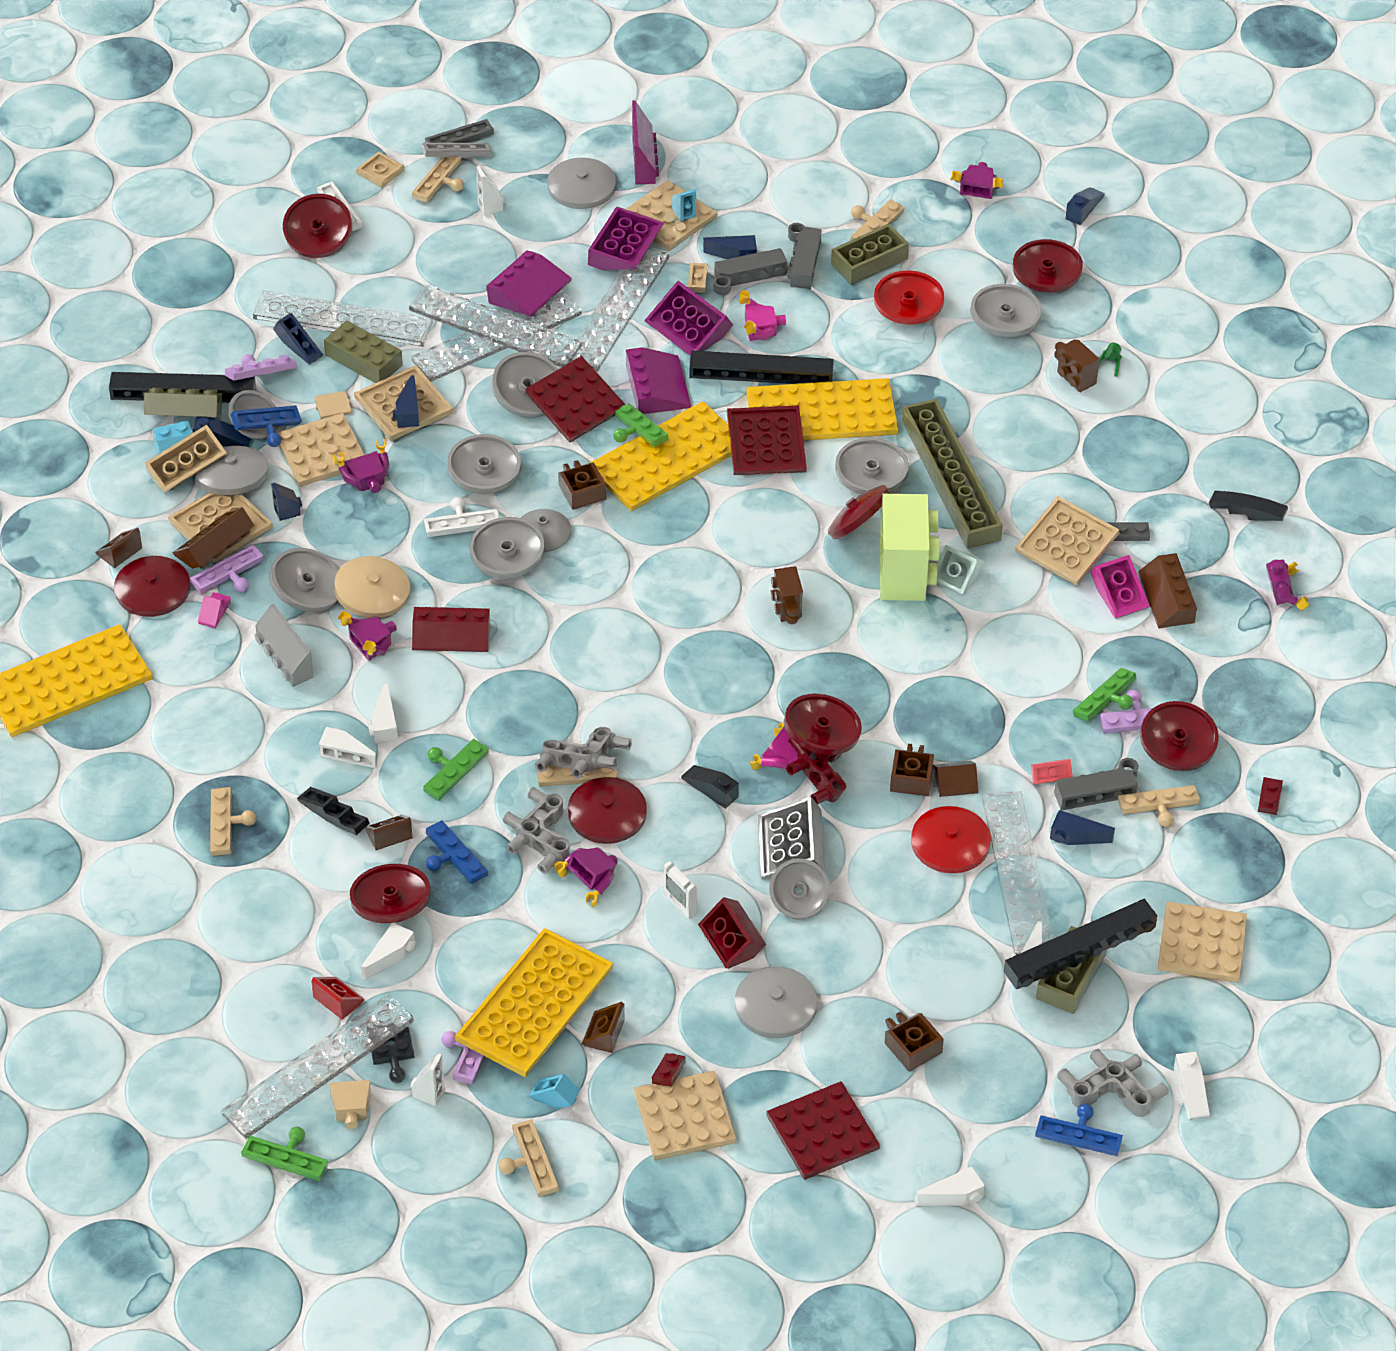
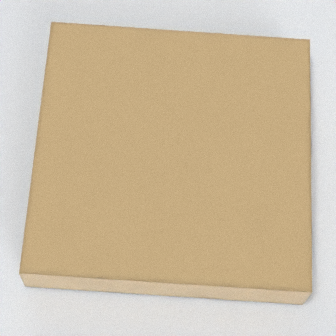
[356,152,404,188]

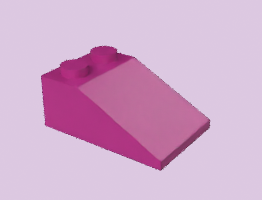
[1090,555,1150,619]

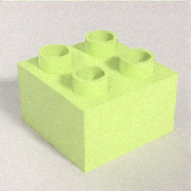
[879,494,939,601]

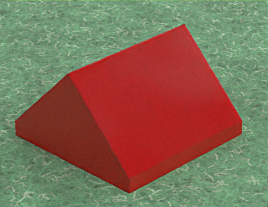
[311,977,364,1020]

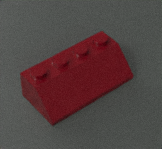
[412,607,491,652]

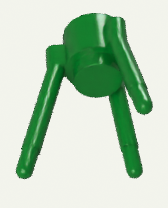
[1099,342,1122,377]

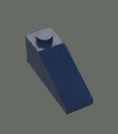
[1065,187,1105,225]
[703,235,757,259]
[273,312,323,364]
[392,375,419,428]
[193,416,251,447]
[1050,810,1115,845]

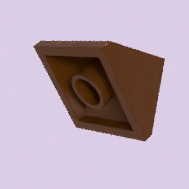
[95,527,142,568]
[933,761,978,797]
[365,814,413,851]
[582,1001,625,1053]

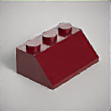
[698,897,767,969]

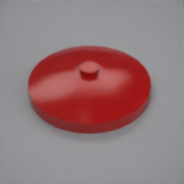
[874,270,944,325]
[911,806,991,873]

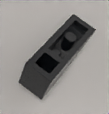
[681,765,739,809]

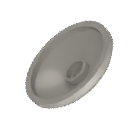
[228,390,279,440]
[521,509,571,552]
[769,859,830,919]

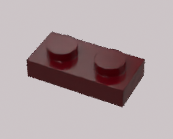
[1257,777,1283,815]
[651,1053,686,1087]

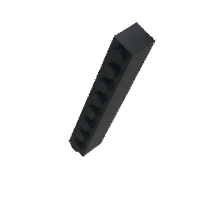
[689,350,834,384]
[109,372,256,403]
[1004,898,1158,990]

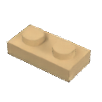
[688,263,708,293]

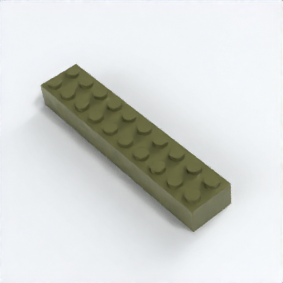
[902,399,1003,549]

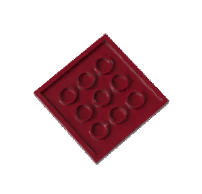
[525,356,626,443]
[727,405,807,475]
[766,1081,880,1180]

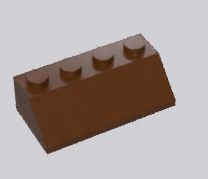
[172,507,255,569]
[1138,553,1197,628]

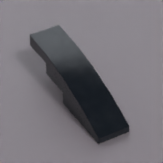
[1209,490,1288,521]
[297,786,370,836]

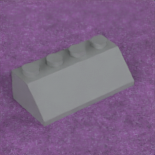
[254,604,313,687]

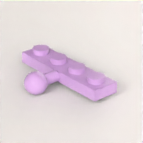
[225,354,297,380]
[190,545,264,594]
[1099,690,1152,734]
[441,1031,485,1085]

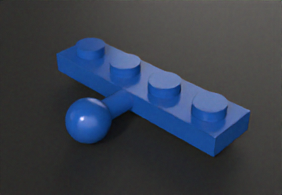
[230,405,302,447]
[426,820,488,884]
[1035,1104,1123,1157]

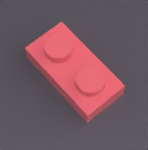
[1031,759,1073,784]

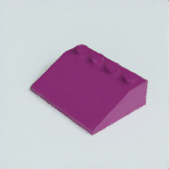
[632,100,659,185]
[588,206,664,270]
[486,250,572,317]
[644,281,734,356]
[626,347,691,414]

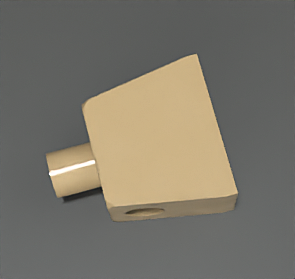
[330,1080,371,1129]

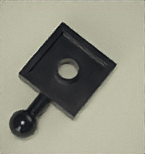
[367,1021,415,1083]

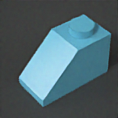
[672,189,696,221]
[529,1074,580,1109]

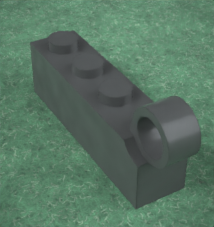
[787,223,822,289]
[713,248,787,295]
[1054,758,1139,810]

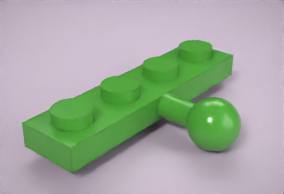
[613,403,669,447]
[1073,668,1137,722]
[423,738,489,801]
[241,1126,328,1181]

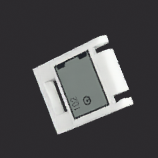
[664,861,697,919]

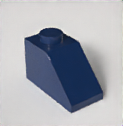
[271,482,302,521]

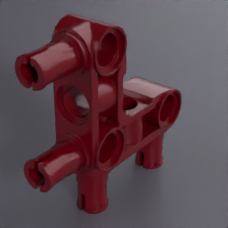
[786,737,846,805]

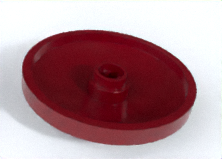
[282,193,352,258]
[1012,239,1083,293]
[828,485,891,539]
[114,556,190,617]
[784,693,862,755]
[1140,701,1219,771]
[568,777,647,844]
[350,863,431,923]

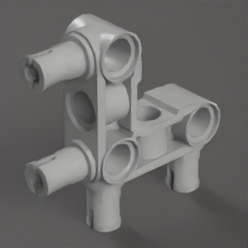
[535,727,632,779]
[503,787,570,874]
[1057,1048,1169,1117]

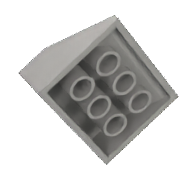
[758,797,825,880]

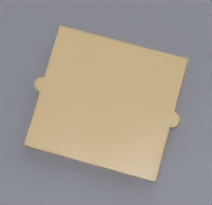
[315,391,352,419]

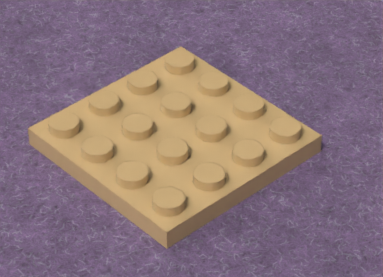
[626,180,717,251]
[354,365,453,441]
[277,413,364,487]
[168,493,273,564]
[1015,496,1119,586]
[1157,901,1247,983]
[634,1071,736,1161]

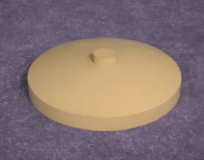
[334,556,410,618]

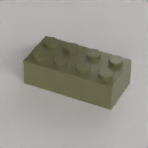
[831,224,909,285]
[324,320,403,383]
[144,388,222,417]
[1036,926,1107,1014]

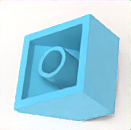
[153,420,192,454]

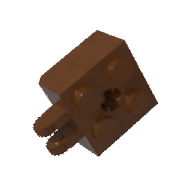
[1054,339,1100,393]
[558,460,606,510]
[770,566,803,625]
[890,743,934,796]
[885,1011,944,1072]

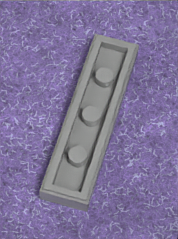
[421,143,492,157]

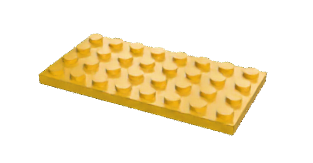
[746,378,898,441]
[590,401,731,512]
[0,624,153,738]
[455,928,613,1077]

